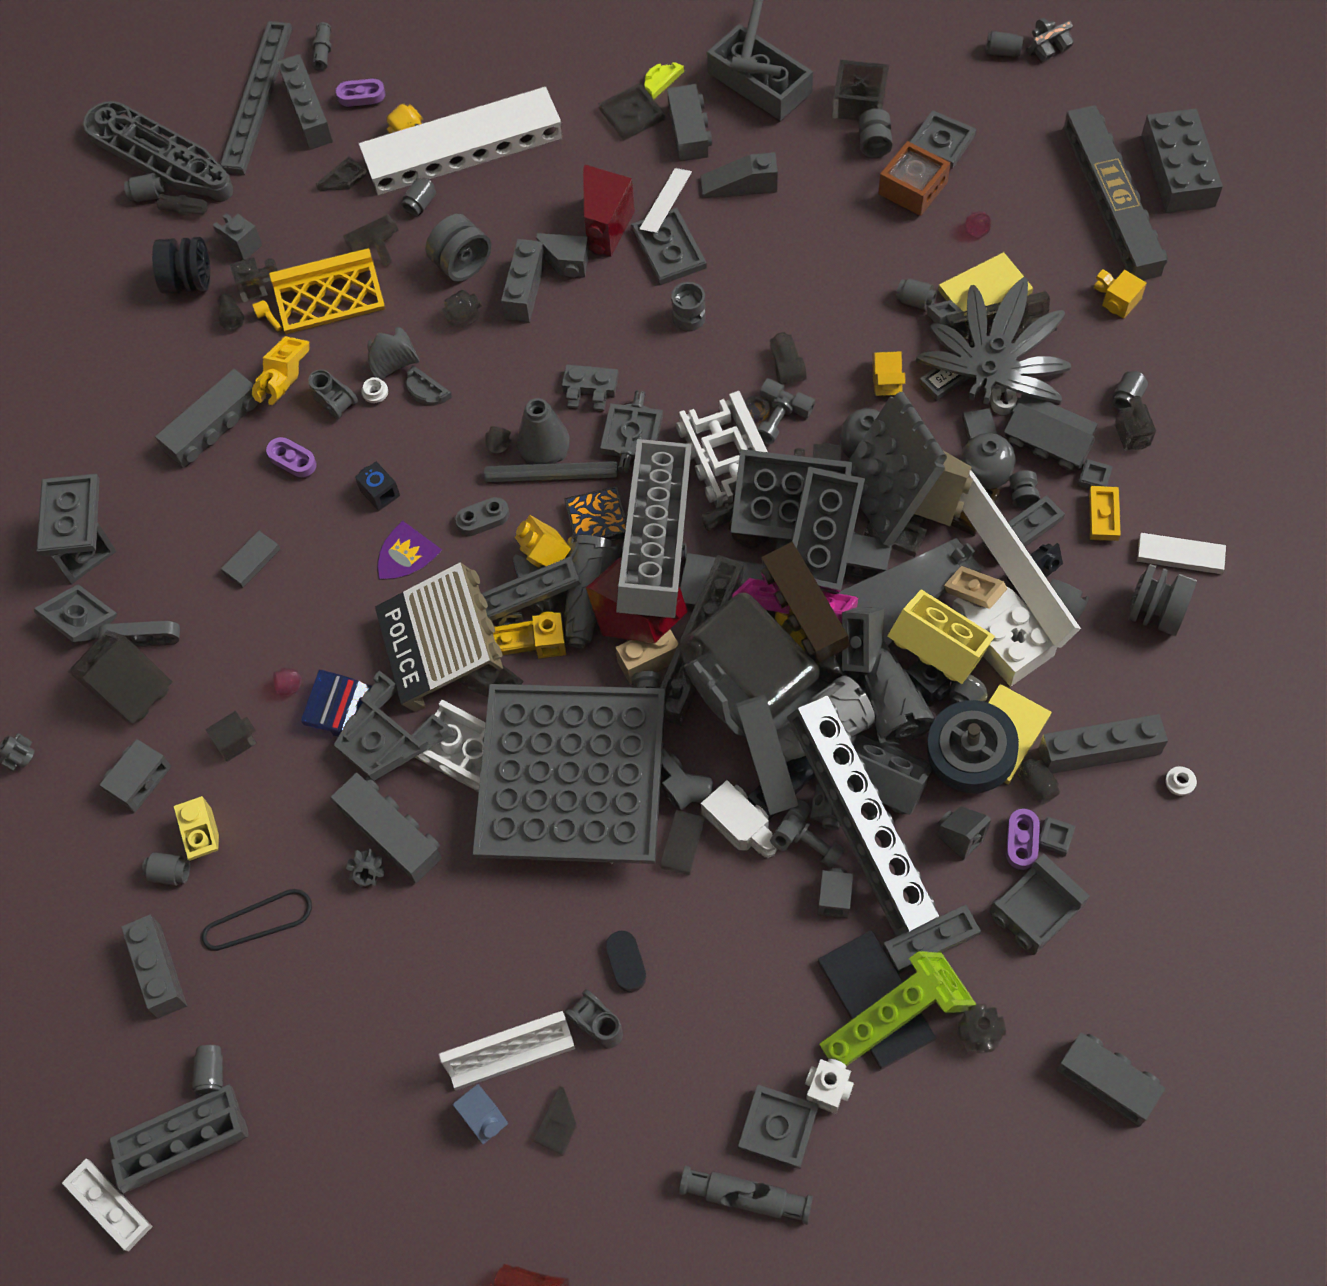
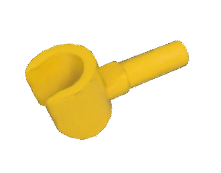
[252,300,282,331]

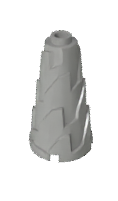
[776,676,875,763]

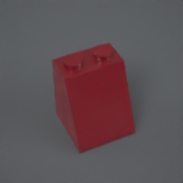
[583,165,635,257]
[586,558,688,643]

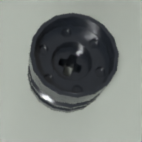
[152,237,211,294]

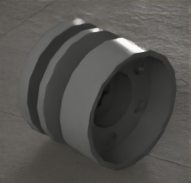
[1128,564,1197,636]

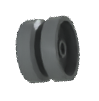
[425,214,492,281]

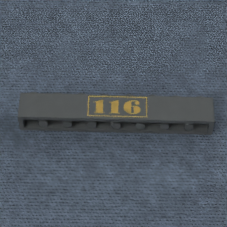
[1063,105,1168,280]

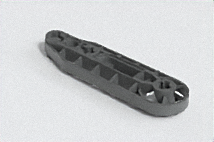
[83,101,233,201]

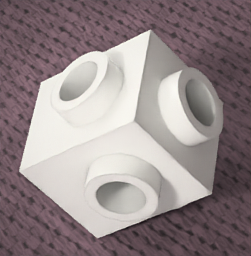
[805,1059,854,1114]

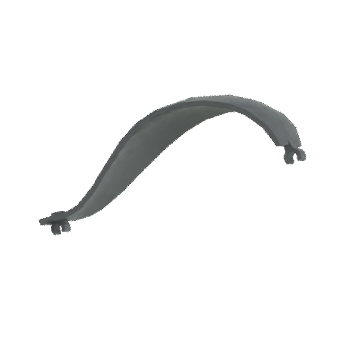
[684,538,982,737]

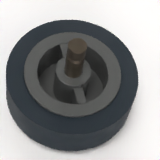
[928,700,1019,793]

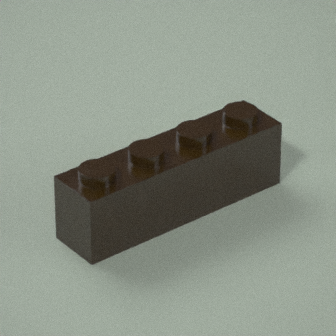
[760,542,850,663]

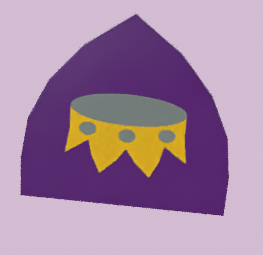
[378,520,442,579]

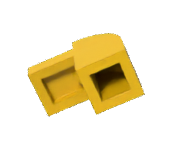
[872,351,905,396]

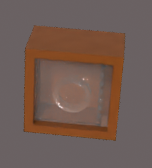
[878,141,951,216]

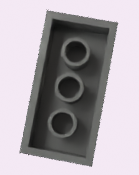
[707,24,813,121]
[1141,108,1223,213]
[791,467,865,594]

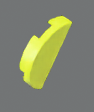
[644,63,684,100]

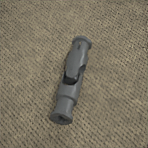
[679,1166,813,1225]

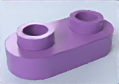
[336,79,385,106]
[266,437,317,477]
[1006,809,1040,870]

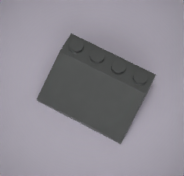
[731,449,852,540]

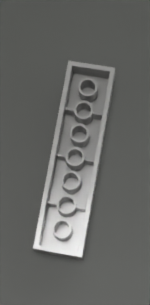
[617,439,692,618]

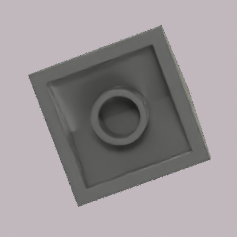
[34,584,117,642]

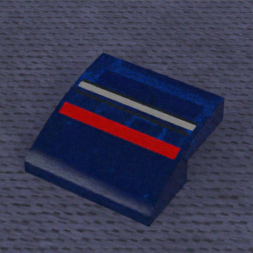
[301,670,372,737]

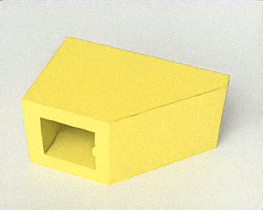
[174,796,219,861]

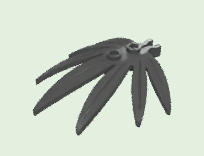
[916,277,1071,405]

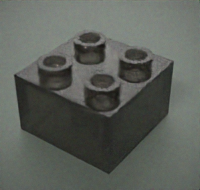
[832,60,889,121]

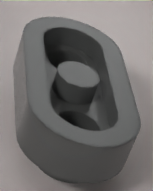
[456,497,510,536]

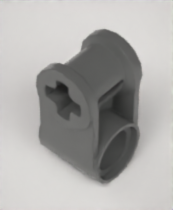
[308,369,358,419]
[564,989,623,1048]

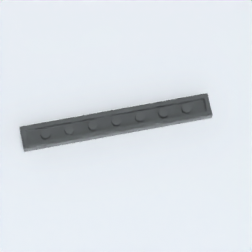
[220,21,292,175]

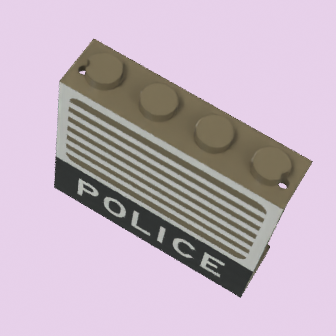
[375,562,503,712]

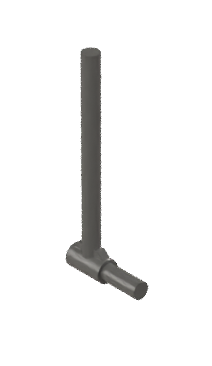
[731,0,781,76]

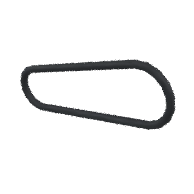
[202,889,312,950]

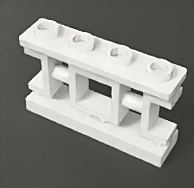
[676,391,768,510]

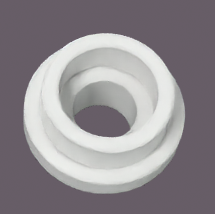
[361,378,388,403]
[1165,766,1197,796]

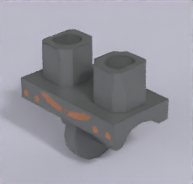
[1026,18,1074,62]

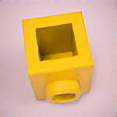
[532,612,566,659]

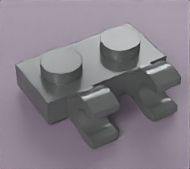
[562,364,619,411]

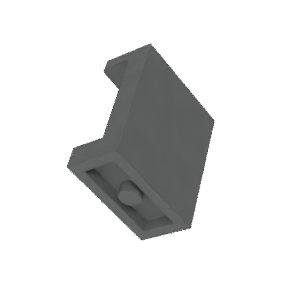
[990,854,1090,954]

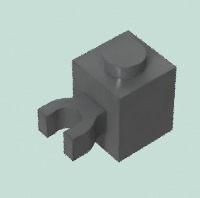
[213,213,262,261]

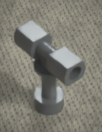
[757,378,815,444]
[770,799,844,868]

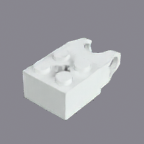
[953,587,1057,687]

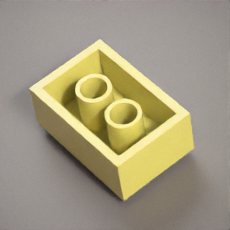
[887,590,995,684]

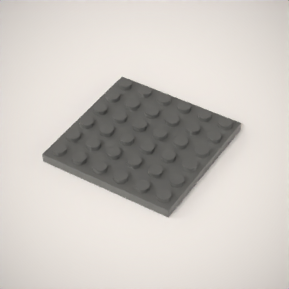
[473,684,666,864]

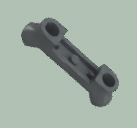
[661,743,713,811]

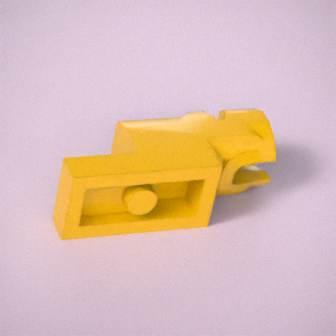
[252,336,309,405]

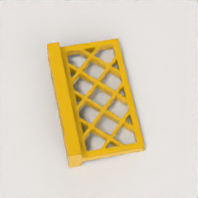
[269,248,385,334]

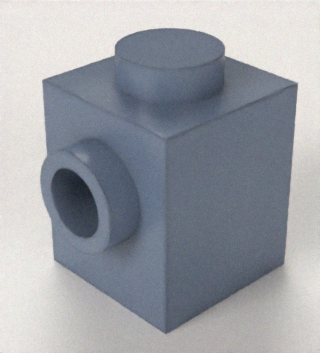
[453,1084,509,1144]

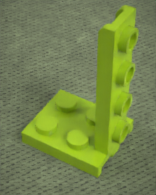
[819,951,977,1067]

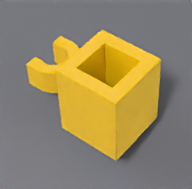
[1093,269,1147,319]

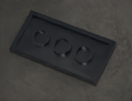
[818,930,936,1070]

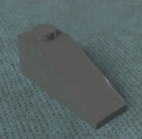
[701,152,778,198]

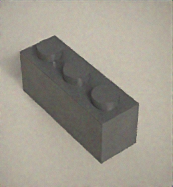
[667,84,712,161]
[501,239,546,323]
[1004,403,1095,471]
[121,914,187,1018]
[1056,1032,1166,1127]

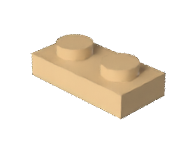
[944,566,1007,609]

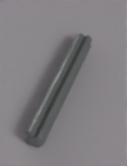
[484,461,618,482]

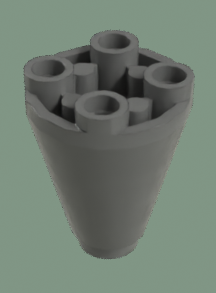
[517,398,570,465]

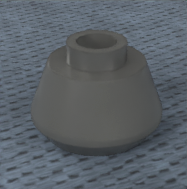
[949,675,987,705]

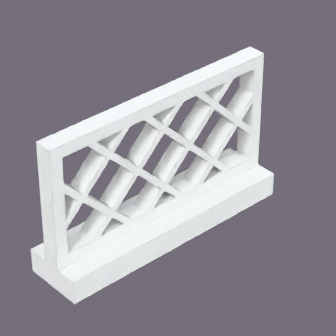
[439,1011,575,1091]

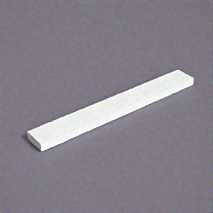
[960,470,1081,648]

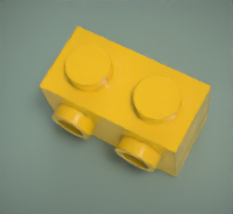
[515,515,571,568]

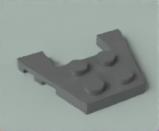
[334,671,454,781]

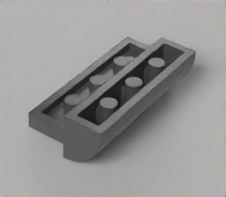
[110,1084,248,1193]

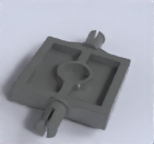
[600,390,663,473]

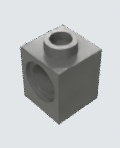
[818,868,853,918]

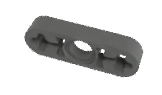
[98,621,180,648]

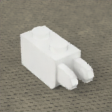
[701,780,777,858]

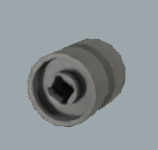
[859,109,893,158]
[671,282,706,331]

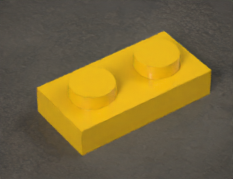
[1089,486,1121,541]

